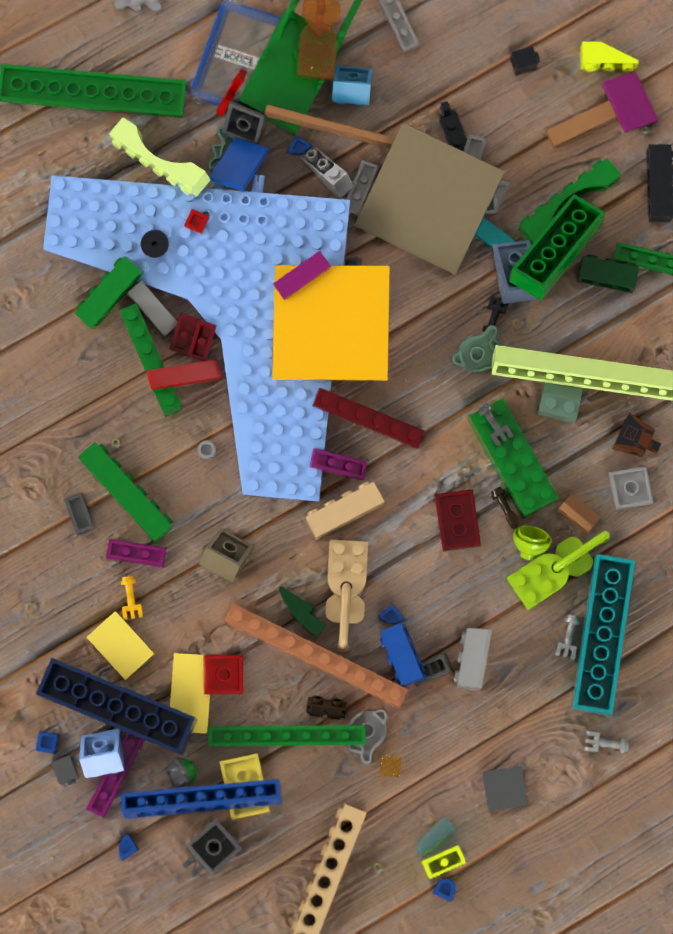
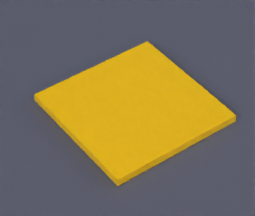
[272,265,390,381]

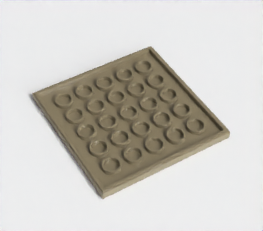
[354,123,505,275]

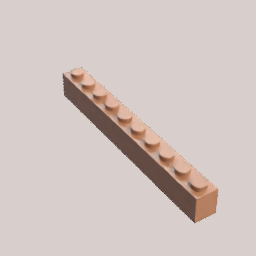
[224,604,408,709]

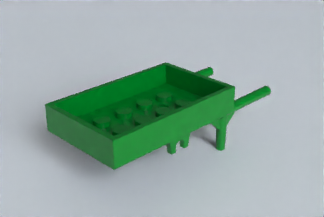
[237,0,362,136]

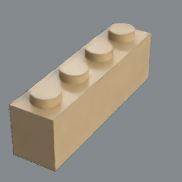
[306,482,385,540]

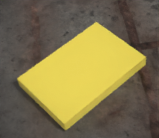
[86,611,155,680]
[220,753,270,820]

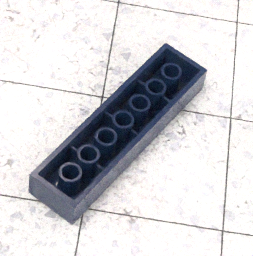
[36,658,198,756]

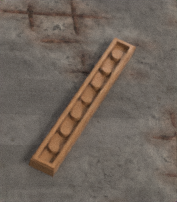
[264,105,395,149]

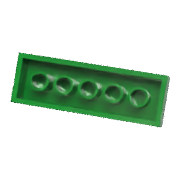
[509,194,605,301]
[468,398,559,519]

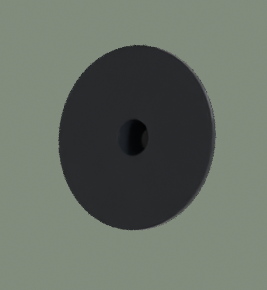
[141,230,169,258]

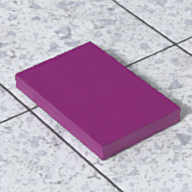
[602,71,658,133]

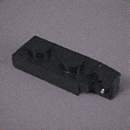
[439,101,467,151]

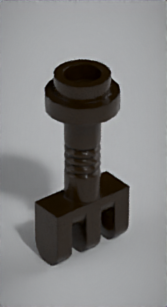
[491,487,518,529]

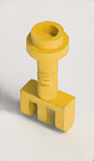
[121,576,143,620]

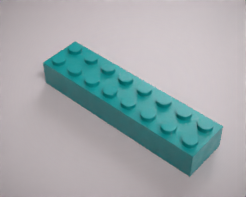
[571,554,635,716]

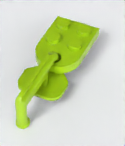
[507,531,610,610]

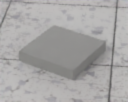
[608,466,654,511]

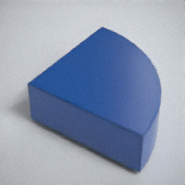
[287,136,312,155]
[378,604,405,624]
[119,833,139,861]

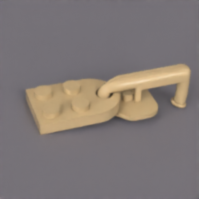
[326,540,368,652]

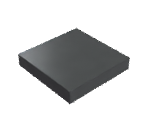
[482,766,528,811]

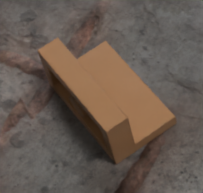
[557,493,601,535]

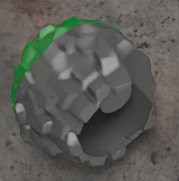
[166,757,198,787]

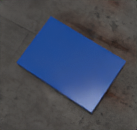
[209,138,269,191]

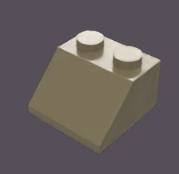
[199,528,254,583]

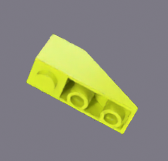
[580,42,638,72]

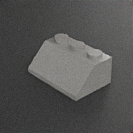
[453,628,492,691]

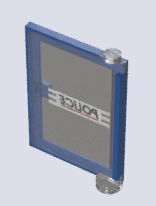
[189,0,281,109]

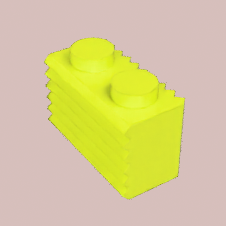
[421,845,466,879]

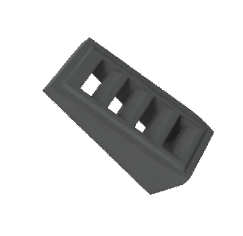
[415,653,454,686]

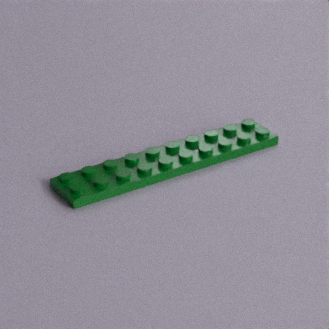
[0,64,186,118]

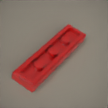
[146,359,223,390]

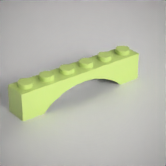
[109,117,210,197]

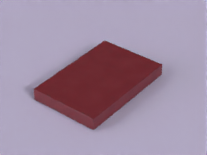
[435,489,481,551]

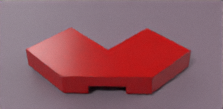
[216,69,247,116]

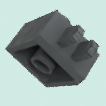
[182,819,243,877]

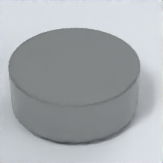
[197,440,217,460]

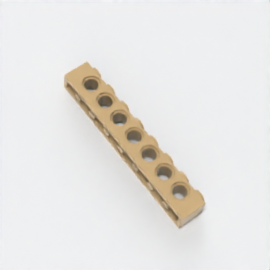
[291,804,367,934]

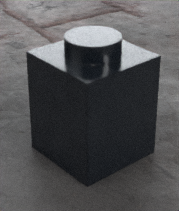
[510,46,540,75]

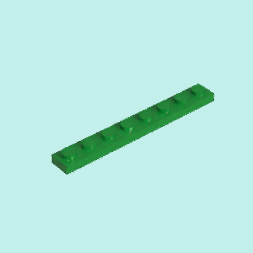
[208,725,366,746]

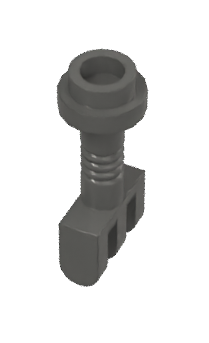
[478,403,513,446]

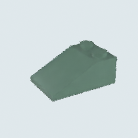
[537,382,583,424]

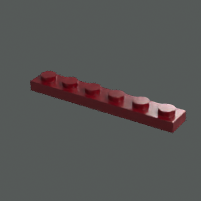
[312,388,425,449]

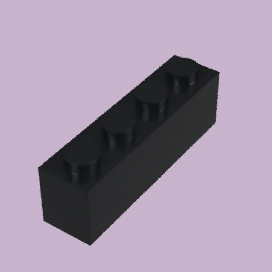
[646,144,673,222]

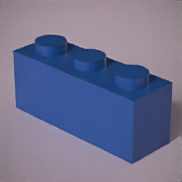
[380,623,428,687]

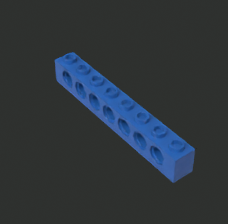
[121,779,282,819]

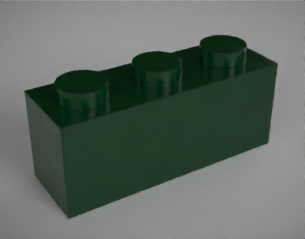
[577,255,639,293]

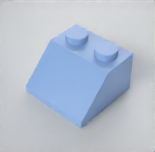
[79,729,125,778]

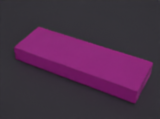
[273,251,331,300]
[309,448,367,480]
[106,539,167,568]

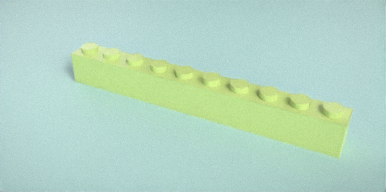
[492,345,673,401]

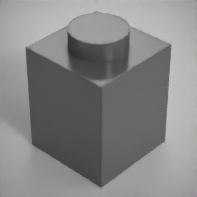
[51,755,79,787]

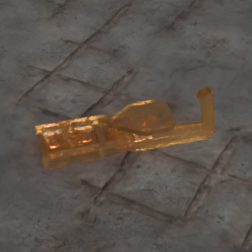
[296,0,340,81]

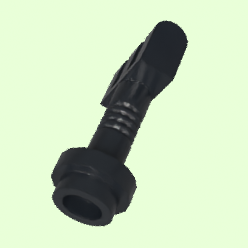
[482,295,509,332]

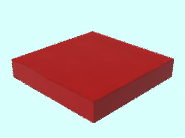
[203,655,243,694]

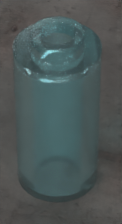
[415,816,457,858]

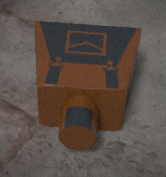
[612,413,661,457]

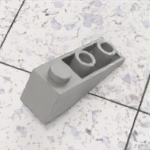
[300,146,354,198]

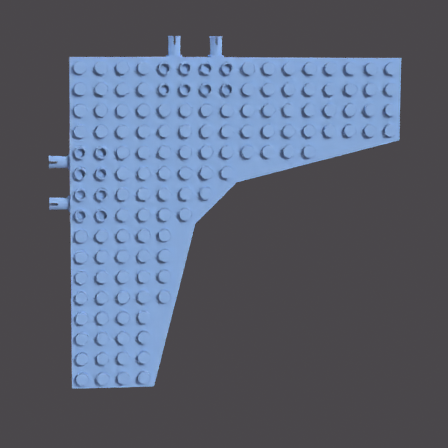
[43,174,350,502]

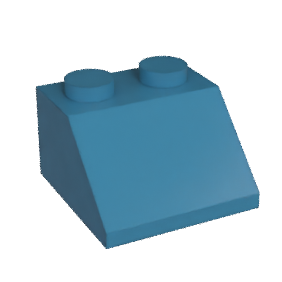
[332,65,373,106]

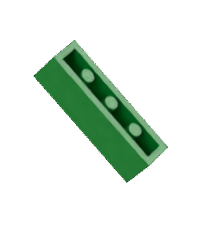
[75,256,145,329]

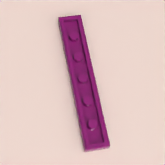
[86,732,145,818]

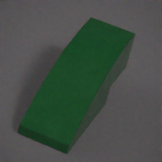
[279,586,326,639]

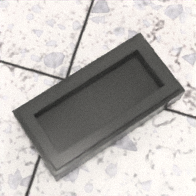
[64,492,95,535]

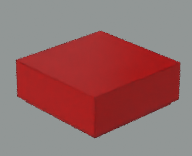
[184,209,210,235]

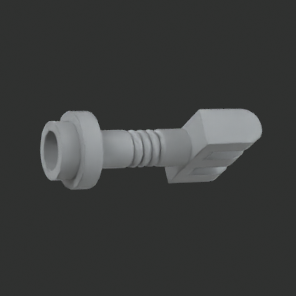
[555,615,581,660]
[584,731,629,754]

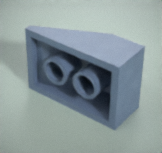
[493,240,537,304]

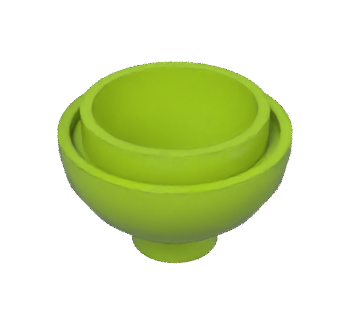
[513,526,552,560]

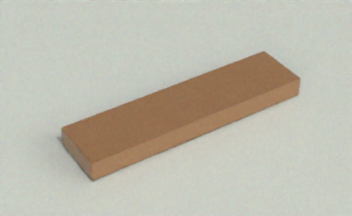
[545,100,617,148]

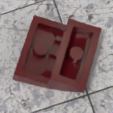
[169,313,217,361]

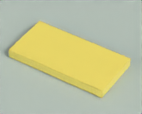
[170,653,210,734]

